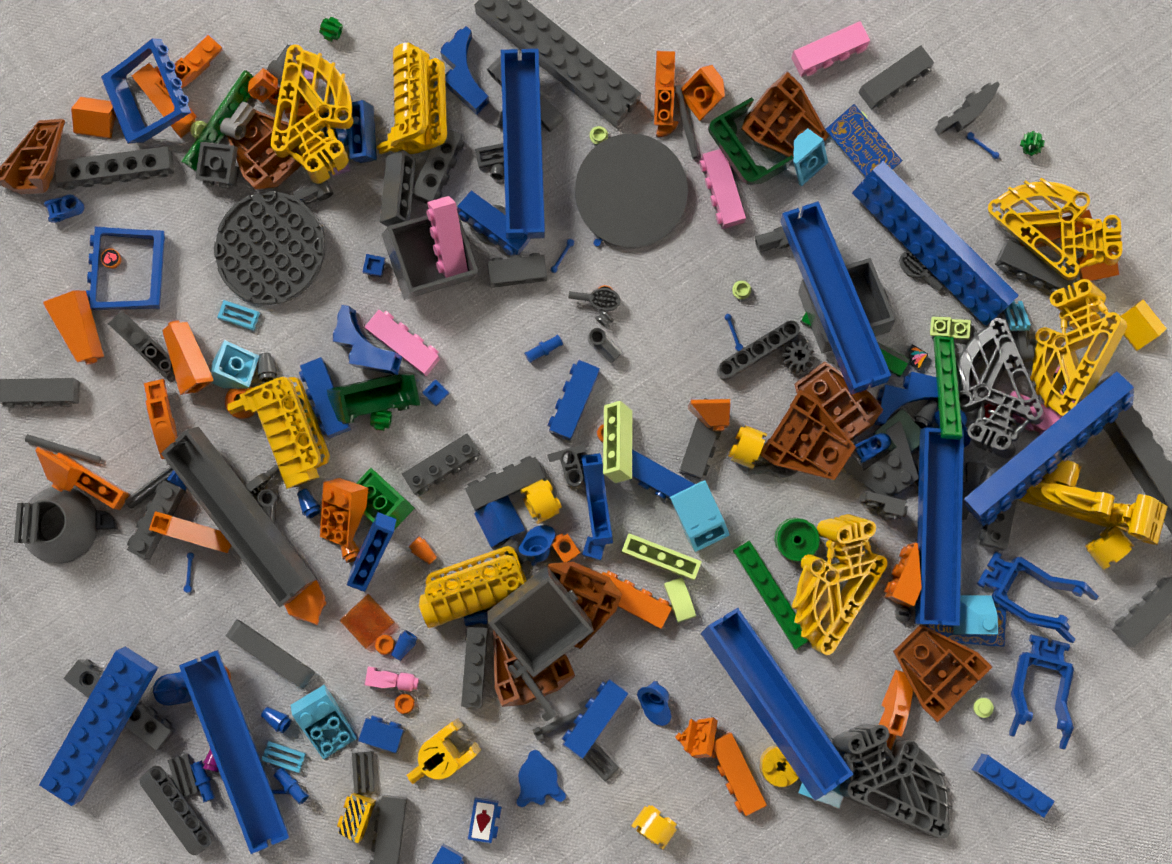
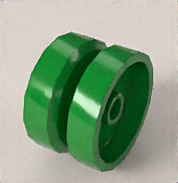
[774,517,820,561]

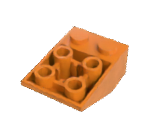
[320,478,368,548]
[884,542,922,607]

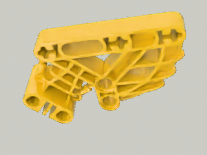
[271,44,353,184]
[988,178,1123,280]
[1030,279,1127,416]
[1017,482,1168,545]
[792,514,887,655]

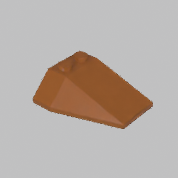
[741,72,829,157]
[227,110,303,189]
[0,119,65,194]
[794,361,883,441]
[760,389,856,480]
[548,562,622,649]
[893,624,992,722]
[493,630,575,707]

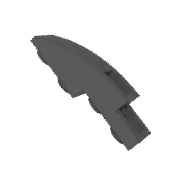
[934,81,1000,136]
[108,310,173,378]

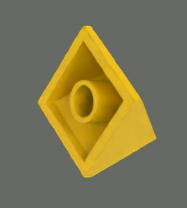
[1114,299,1167,351]

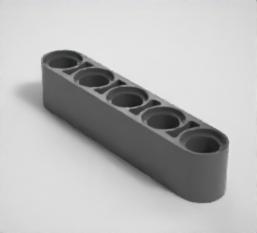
[487,56,564,132]
[717,320,800,380]
[225,619,315,689]
[140,765,212,855]

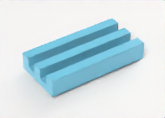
[217,300,261,331]
[1004,301,1031,331]
[261,741,306,773]

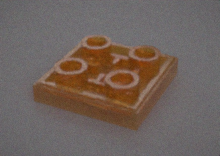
[339,594,395,649]

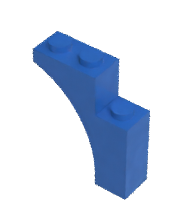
[440,26,490,115]
[333,305,402,375]
[874,372,938,426]
[581,453,613,546]

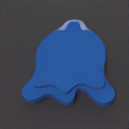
[516,750,566,807]

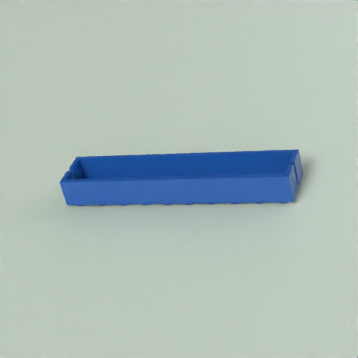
[501,49,545,240]
[852,161,1019,326]
[780,201,891,395]
[964,371,1134,526]
[915,428,964,626]
[700,608,854,801]
[179,650,289,854]

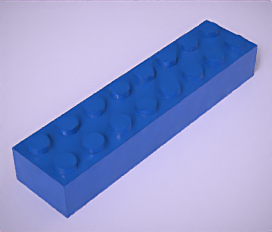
[39,646,159,806]

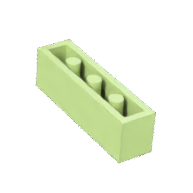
[603,401,632,483]
[621,533,702,580]

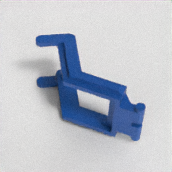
[977,551,1099,643]
[1009,634,1074,750]

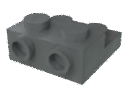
[195,142,239,189]
[859,491,908,521]

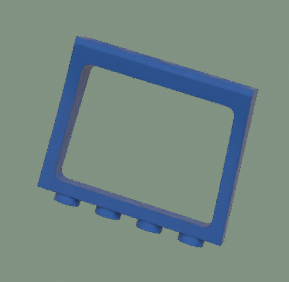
[101,38,191,143]
[86,227,165,310]

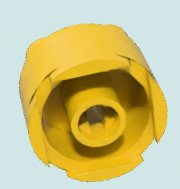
[728,425,767,469]
[1041,460,1081,487]
[520,479,562,524]
[1085,525,1134,569]
[759,745,799,787]
[631,805,677,850]

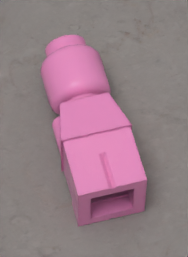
[365,666,419,692]

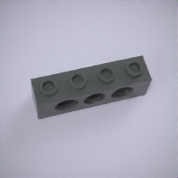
[412,128,465,204]

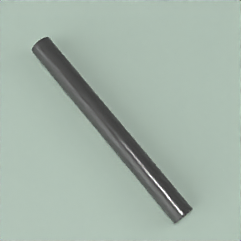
[674,85,699,159]
[25,434,101,464]

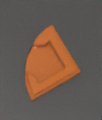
[656,120,679,137]

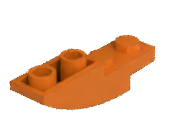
[155,35,223,97]
[654,51,675,126]
[144,379,178,460]
[879,670,913,750]

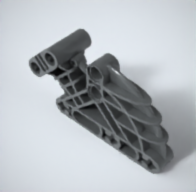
[956,318,1045,459]
[832,724,952,839]

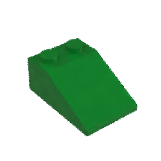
[356,468,415,530]

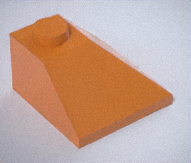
[681,65,725,121]
[688,399,730,431]
[35,447,83,492]

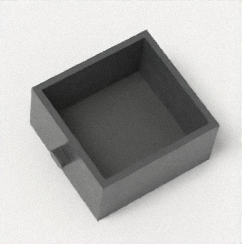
[382,211,478,300]
[798,258,895,354]
[488,566,594,677]

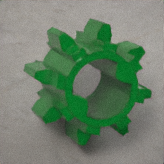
[319,16,343,42]
[1020,131,1045,156]
[370,409,392,431]

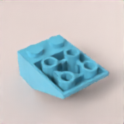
[670,480,730,552]
[290,685,357,759]

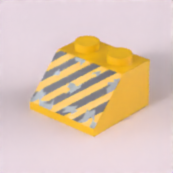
[337,793,376,843]

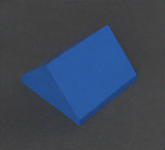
[474,496,525,548]

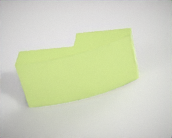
[930,317,972,340]
[664,577,696,623]

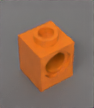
[248,68,278,103]
[551,533,581,562]

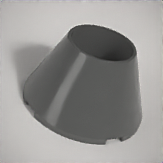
[21,487,98,564]

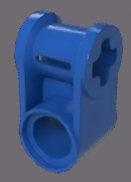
[44,194,85,223]
[855,433,891,464]

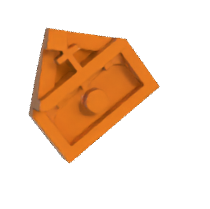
[1077,253,1119,281]
[285,580,326,625]
[675,717,718,758]

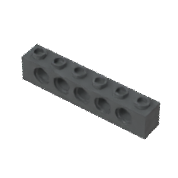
[55,146,174,190]
[63,659,176,750]

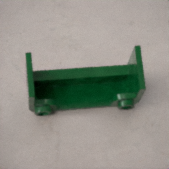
[708,97,794,185]
[327,373,420,424]

